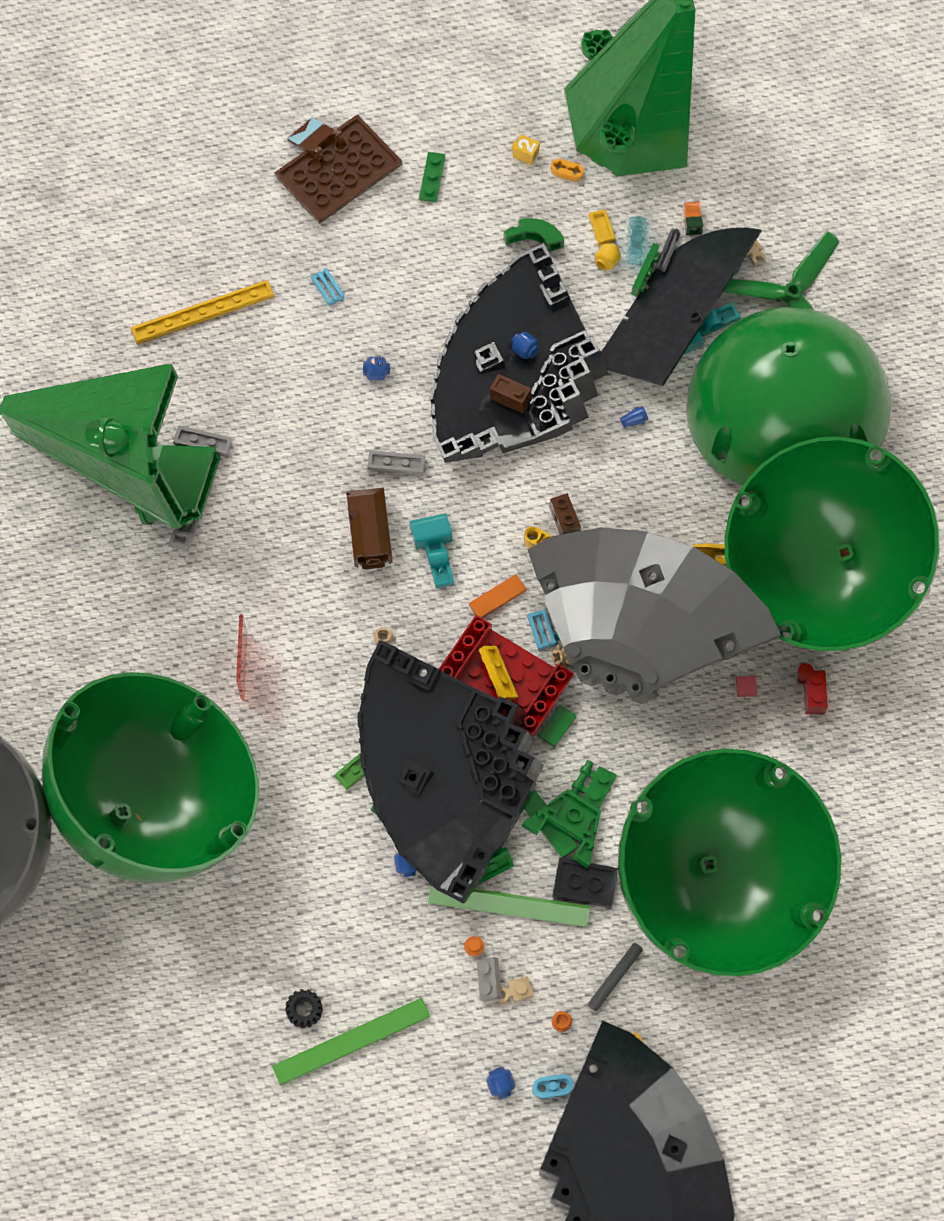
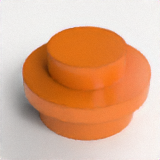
[464,936,484,957]
[552,1011,572,1032]

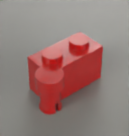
[797,663,828,714]

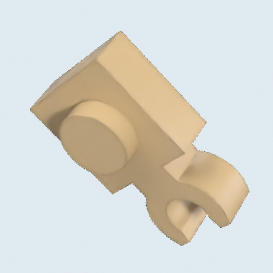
[745,240,766,267]
[499,976,534,1004]

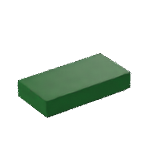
[539,705,577,748]

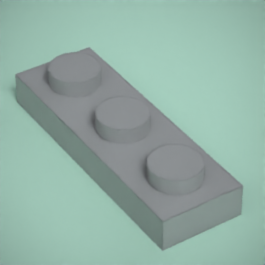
[173,425,233,457]
[367,450,425,475]

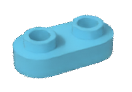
[532,1074,574,1099]

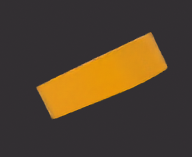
[551,159,584,181]

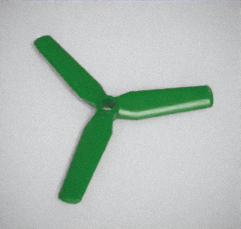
[724,231,839,310]

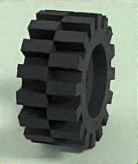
[285,989,323,1028]

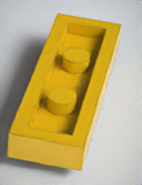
[479,646,518,701]

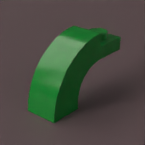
[503,218,565,252]

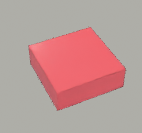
[736,676,758,697]

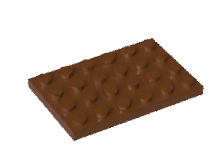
[274,114,403,224]

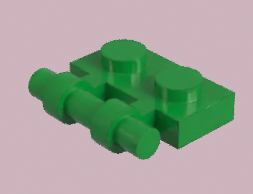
[571,760,617,809]

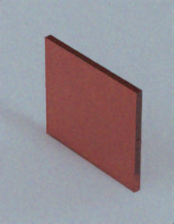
[236,614,248,700]

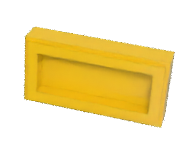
[588,209,616,246]

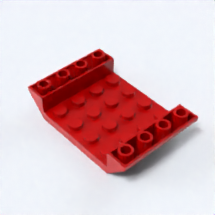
[439,615,574,736]

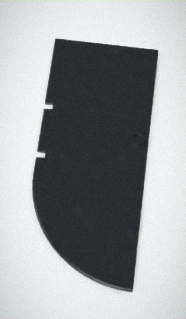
[601,227,762,386]

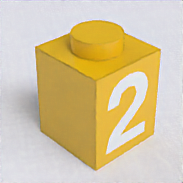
[511,134,540,165]

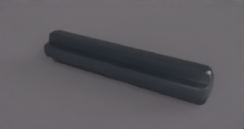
[655,228,680,273]

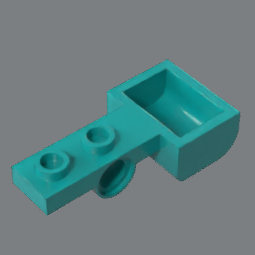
[684,302,741,355]
[409,513,454,589]

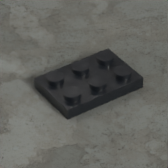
[552,857,618,908]

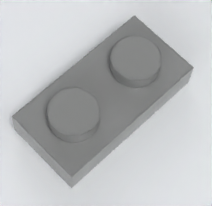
[477,957,502,1002]

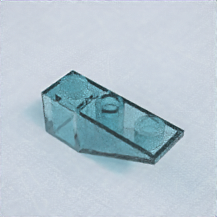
[625,216,647,265]

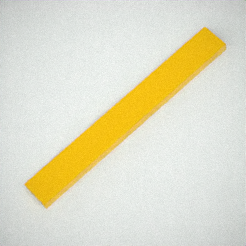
[130,280,274,345]

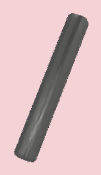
[588,943,643,1011]

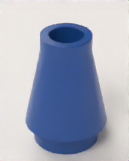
[620,406,649,428]

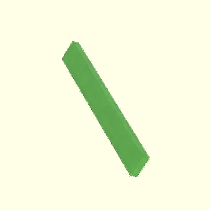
[428,884,590,927]
[272,998,430,1086]

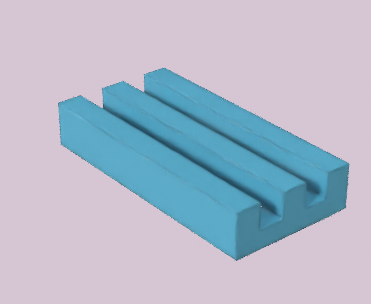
[311,268,345,306]
[527,609,557,651]

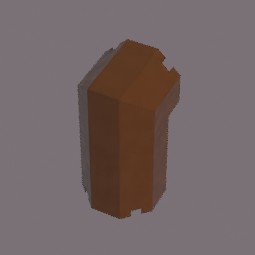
[346,487,393,570]

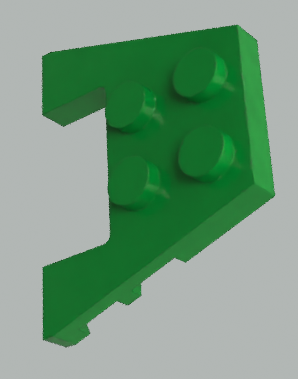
[522,789,601,868]

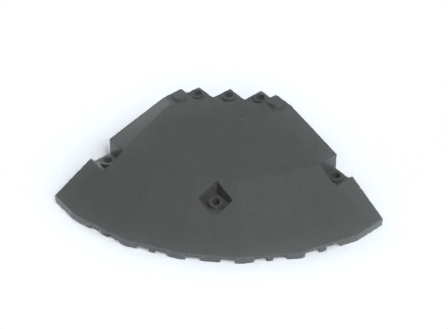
[527,527,782,704]

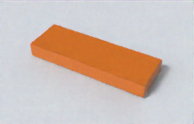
[469,574,527,618]

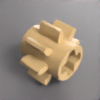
[551,644,570,668]

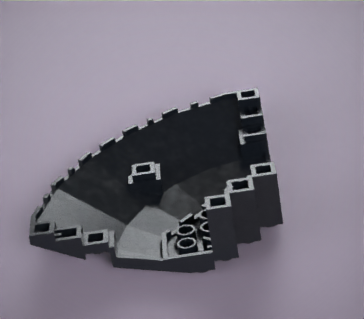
[429,243,608,463]
[357,640,544,904]
[539,1020,734,1221]

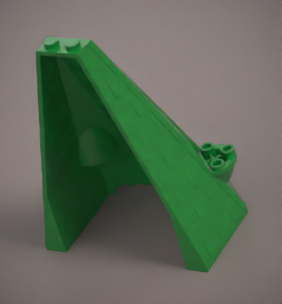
[564,0,696,177]
[0,364,220,528]

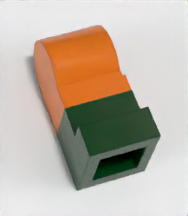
[684,201,703,235]

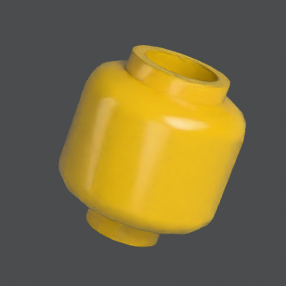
[594,243,621,271]

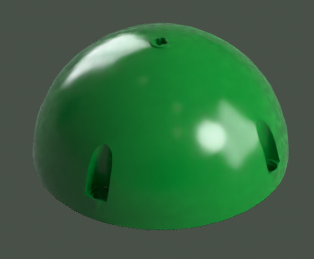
[686,307,891,485]
[724,437,940,651]
[41,672,259,883]
[618,748,841,977]

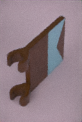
[287,117,344,160]

